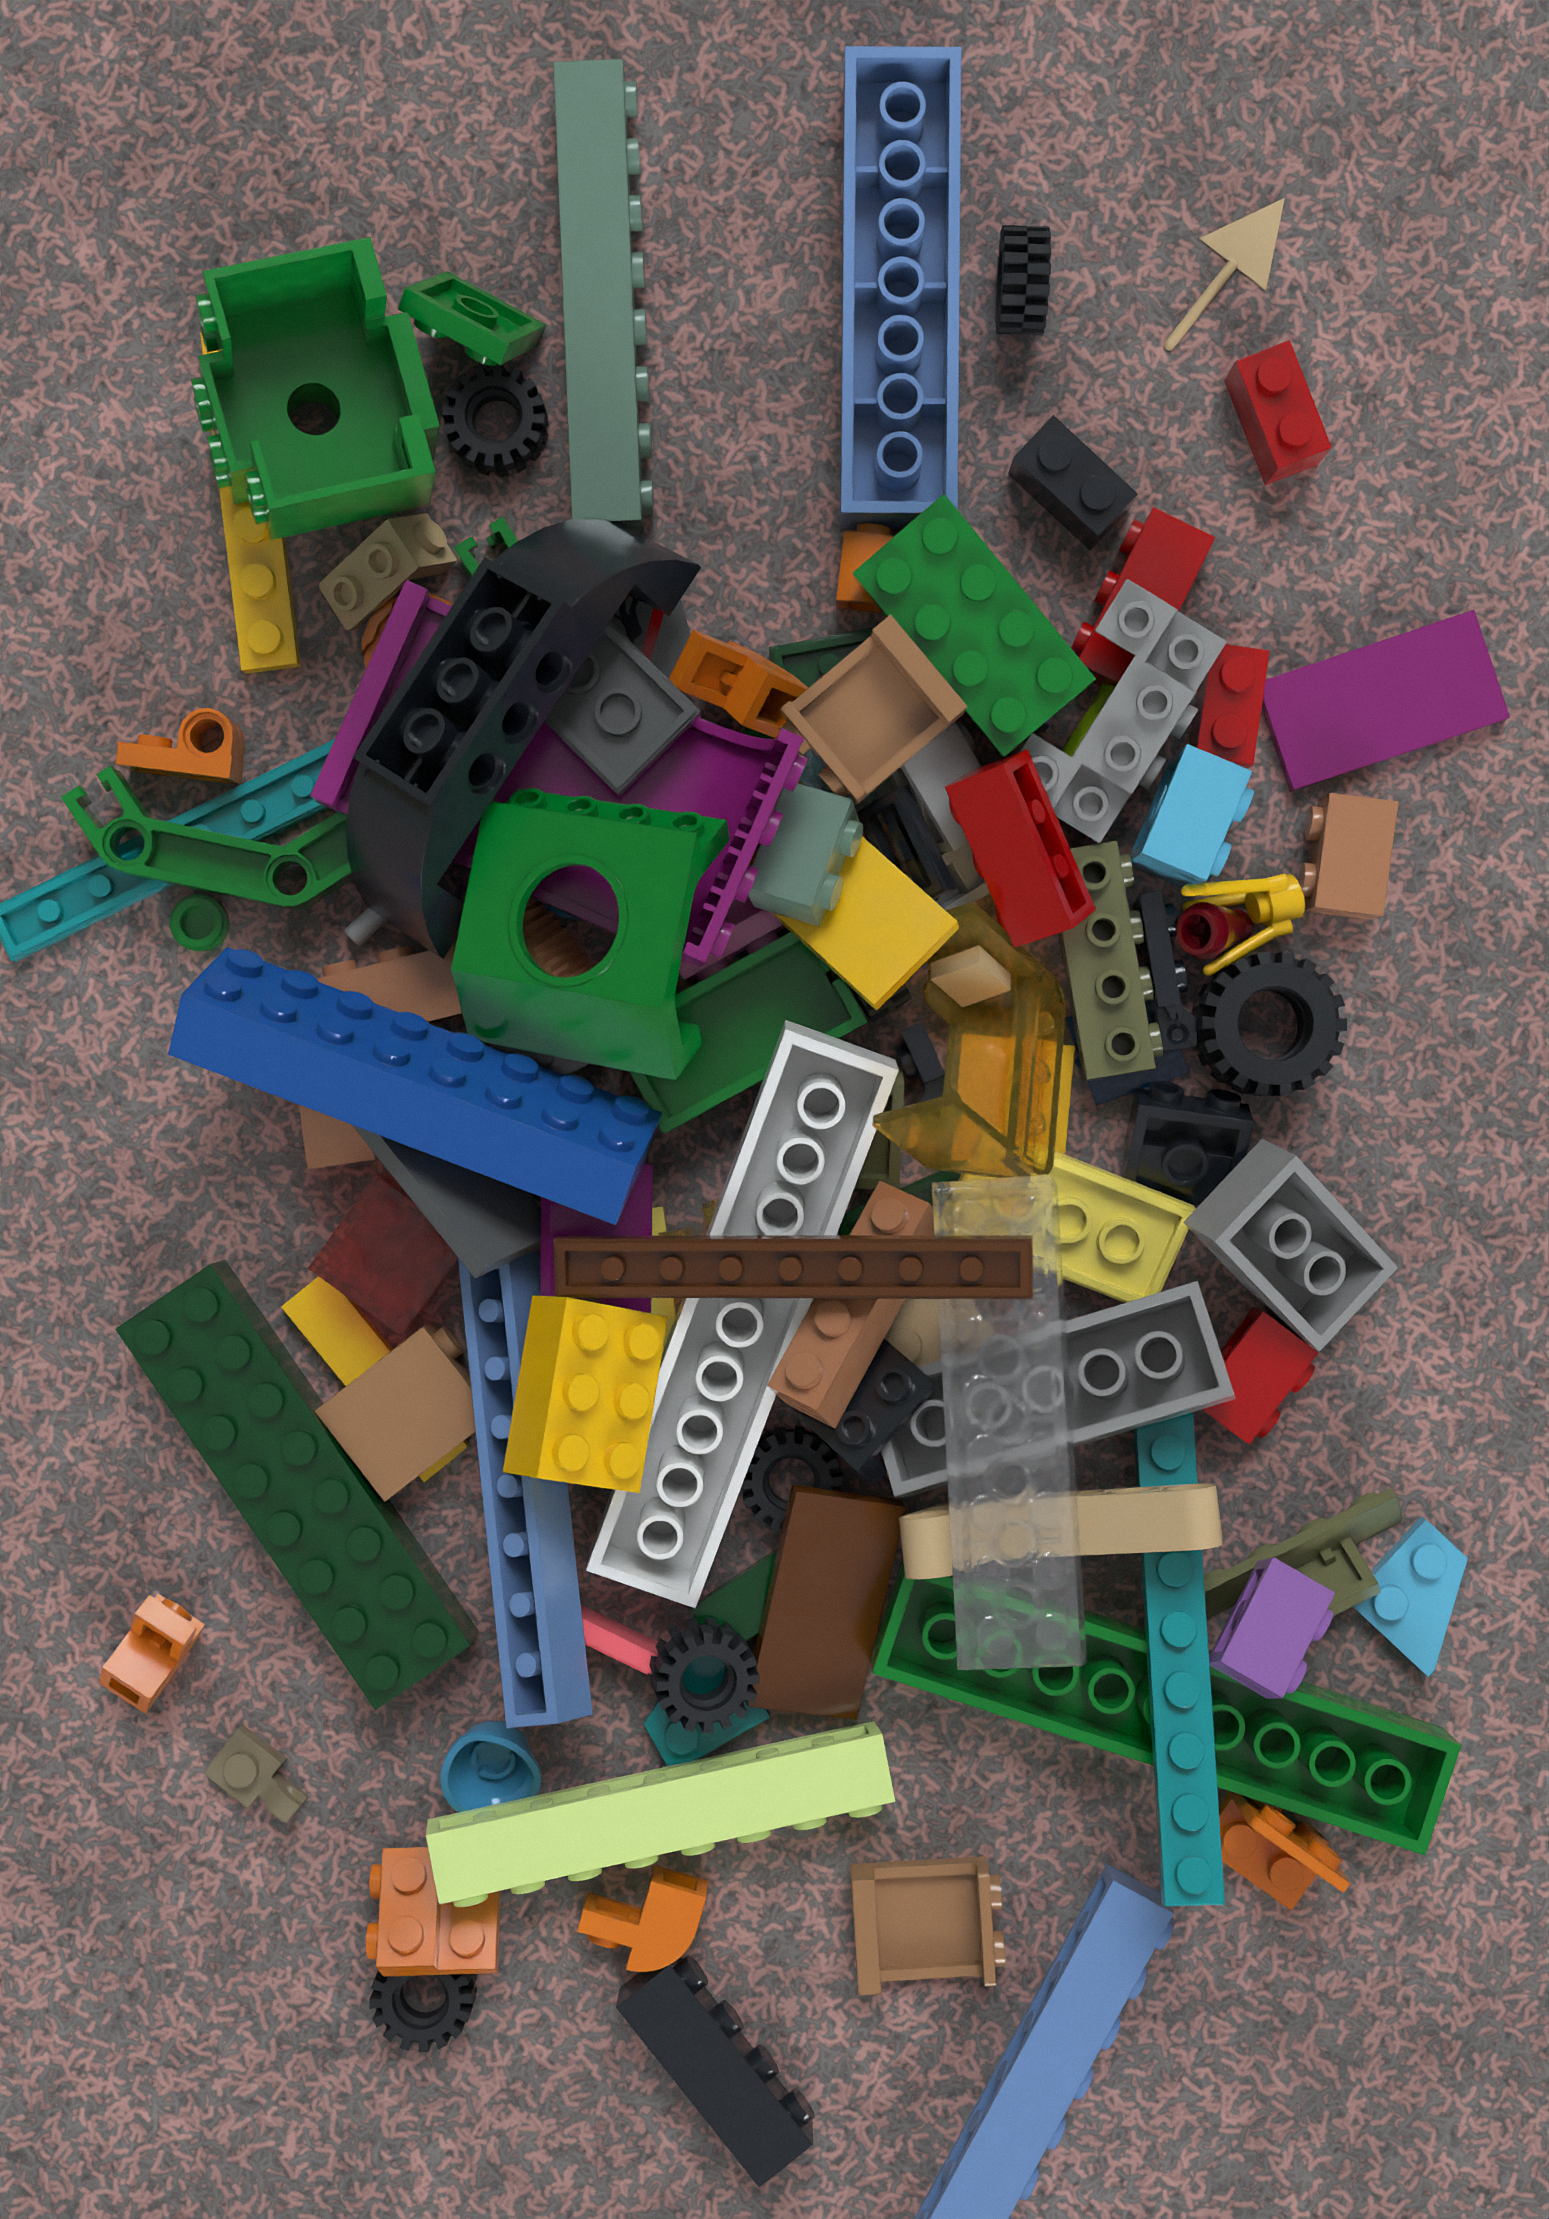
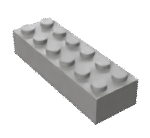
[881,1281,1236,1498]

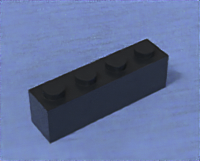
[616,1955,815,2187]

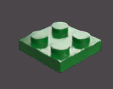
[398,271,547,366]

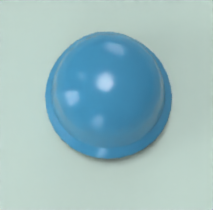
[440,1720,542,1812]

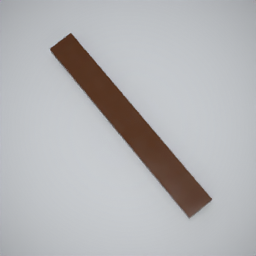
[553,1235,1033,1299]

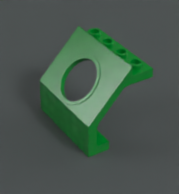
[451,788,730,1080]

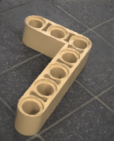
[899,1483,1223,1579]

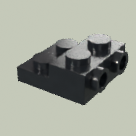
[1121,1081,1254,1208]

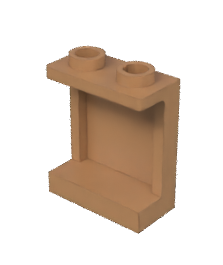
[779,614,968,805]
[315,1322,476,1502]
[850,1856,1006,1996]

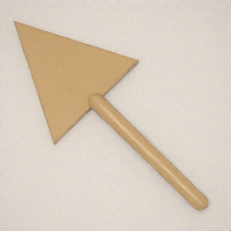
[1164,198,1285,351]

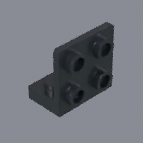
[777,1339,936,1486]

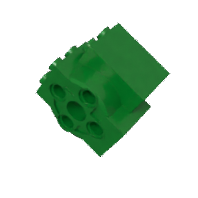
[191,237,440,540]

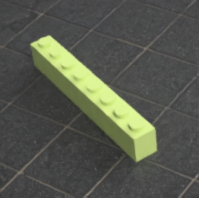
[426,1722,895,1907]

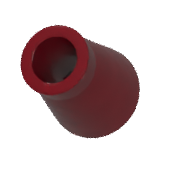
[1176,902,1253,960]

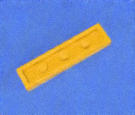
[281,1270,470,1482]

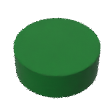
[170,894,230,952]

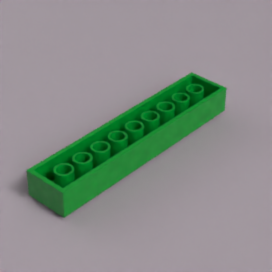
[870,1558,1461,1855]

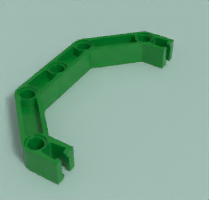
[61,517,518,910]

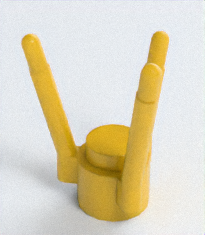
[1181,873,1305,976]

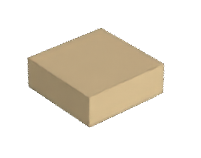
[930,945,1011,1007]

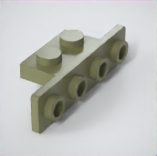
[1204,1488,1402,1619]

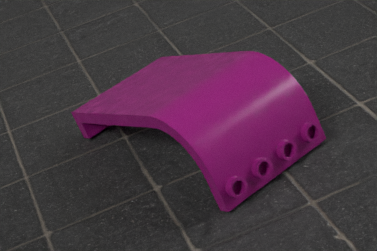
[310,580,808,966]

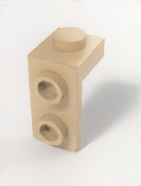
[319,513,458,630]

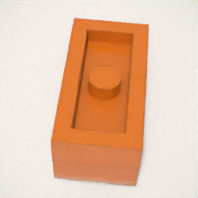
[115,708,245,785]

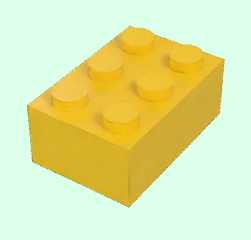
[503,1295,668,1493]

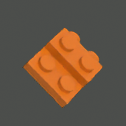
[366,1847,501,1977]

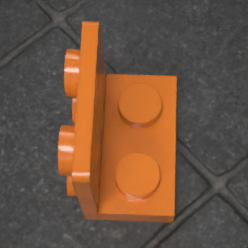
[1219,1791,1351,1911]

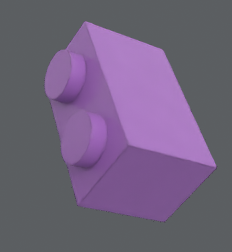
[1209,1557,1335,1699]

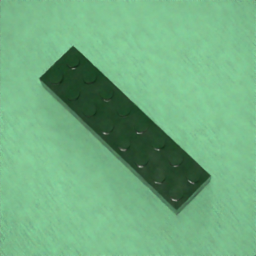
[115,1260,479,1710]

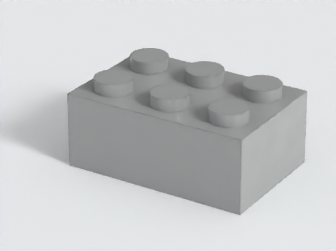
[1183,1139,1398,1352]

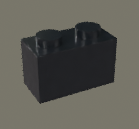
[1008,415,1138,551]

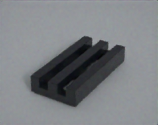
[857,785,957,902]

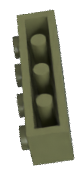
[1058,841,1163,1081]

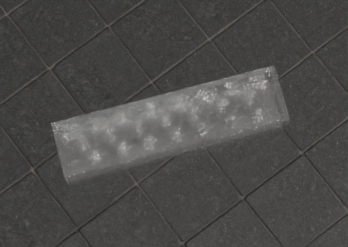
[932,1174,1087,1670]

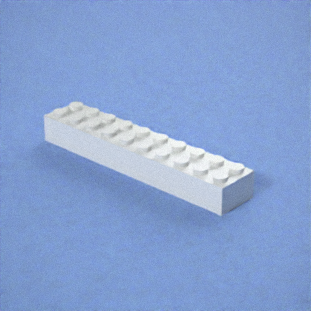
[586,1020,899,1608]

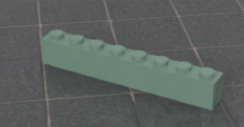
[554,59,654,533]

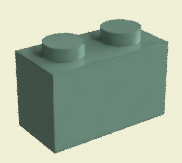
[748,783,863,927]

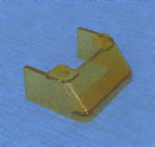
[872,901,1066,1181]

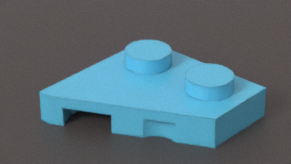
[1353,1516,1468,1677]

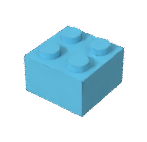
[1130,744,1254,888]

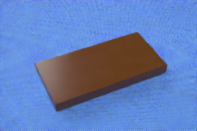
[745,1484,906,1720]

